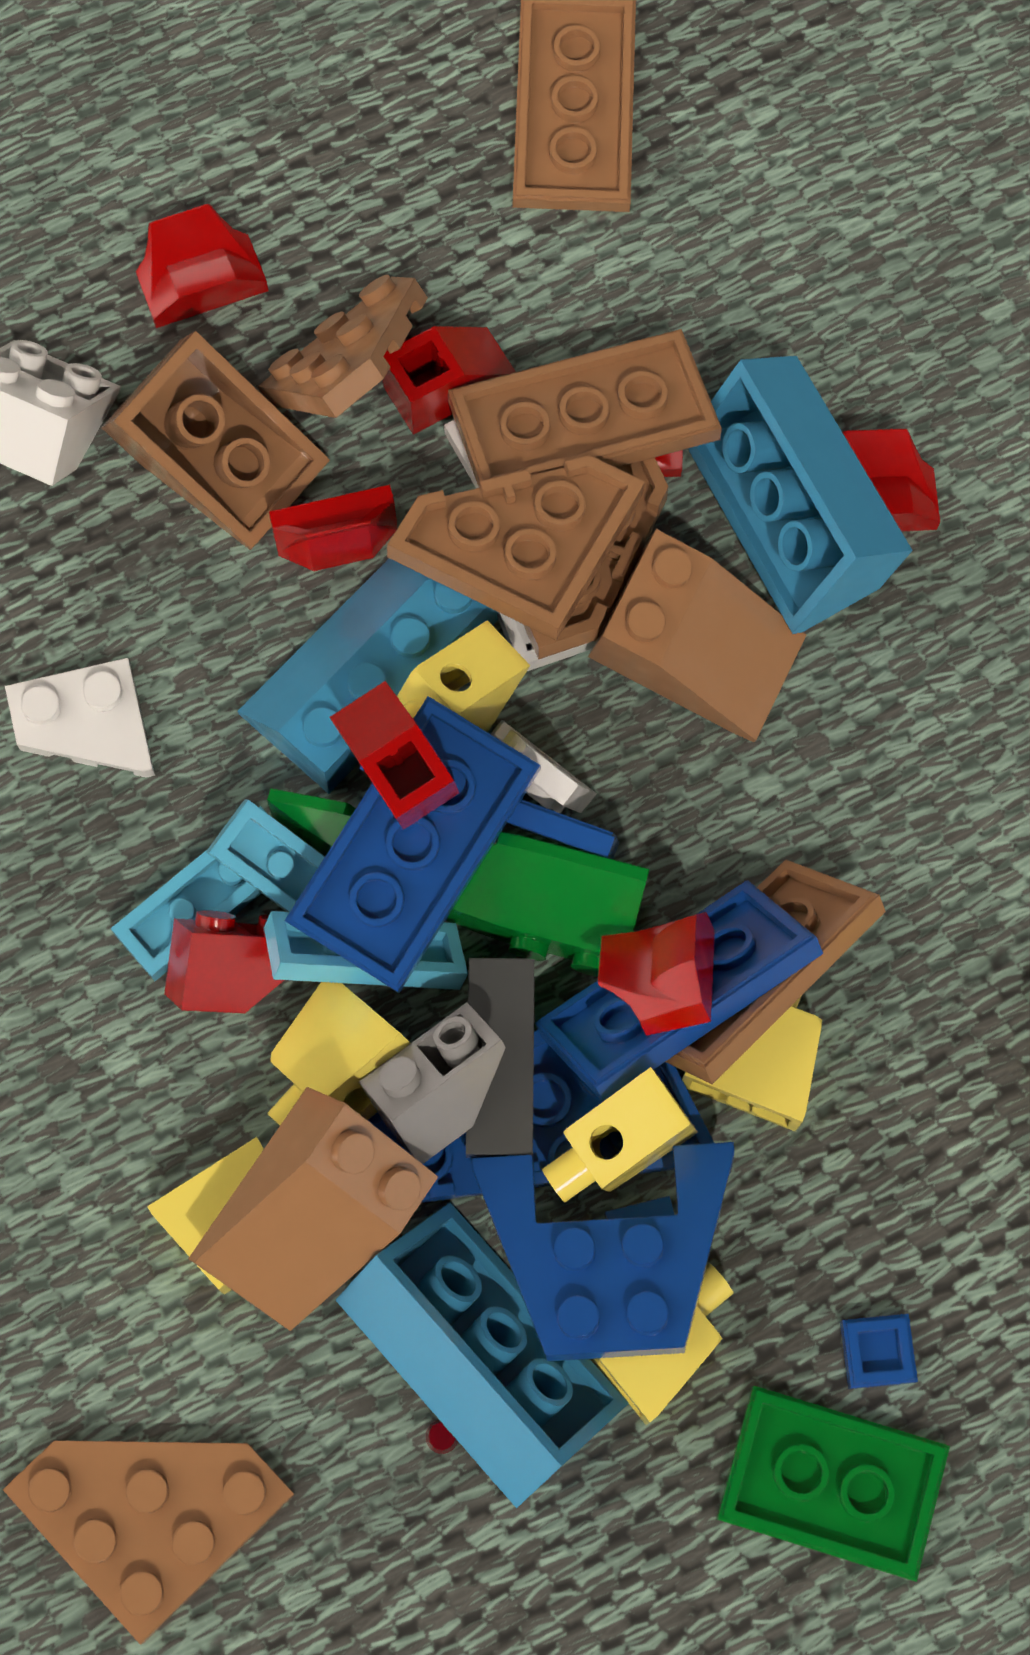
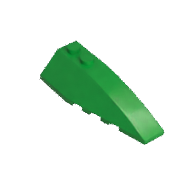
[267,788,649,977]

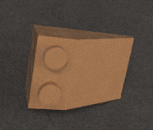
[101,331,330,550]
[588,529,806,742]
[188,1087,438,1331]

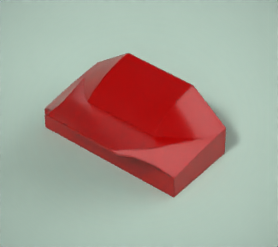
[135,204,269,328]
[842,429,940,531]
[269,484,397,571]
[598,912,715,1036]

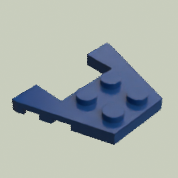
[472,1142,735,1361]

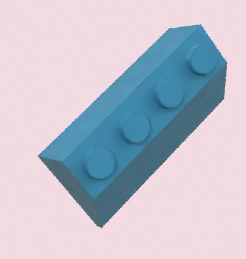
[688,356,913,634]
[237,558,498,794]
[336,1203,629,1508]

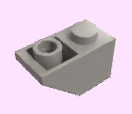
[359,1002,506,1164]

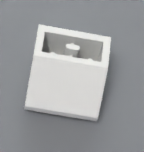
[0,340,121,486]

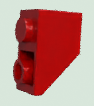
[383,326,516,435]
[329,681,459,830]
[164,910,284,1014]

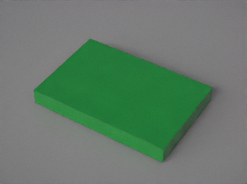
[716,1386,950,1582]

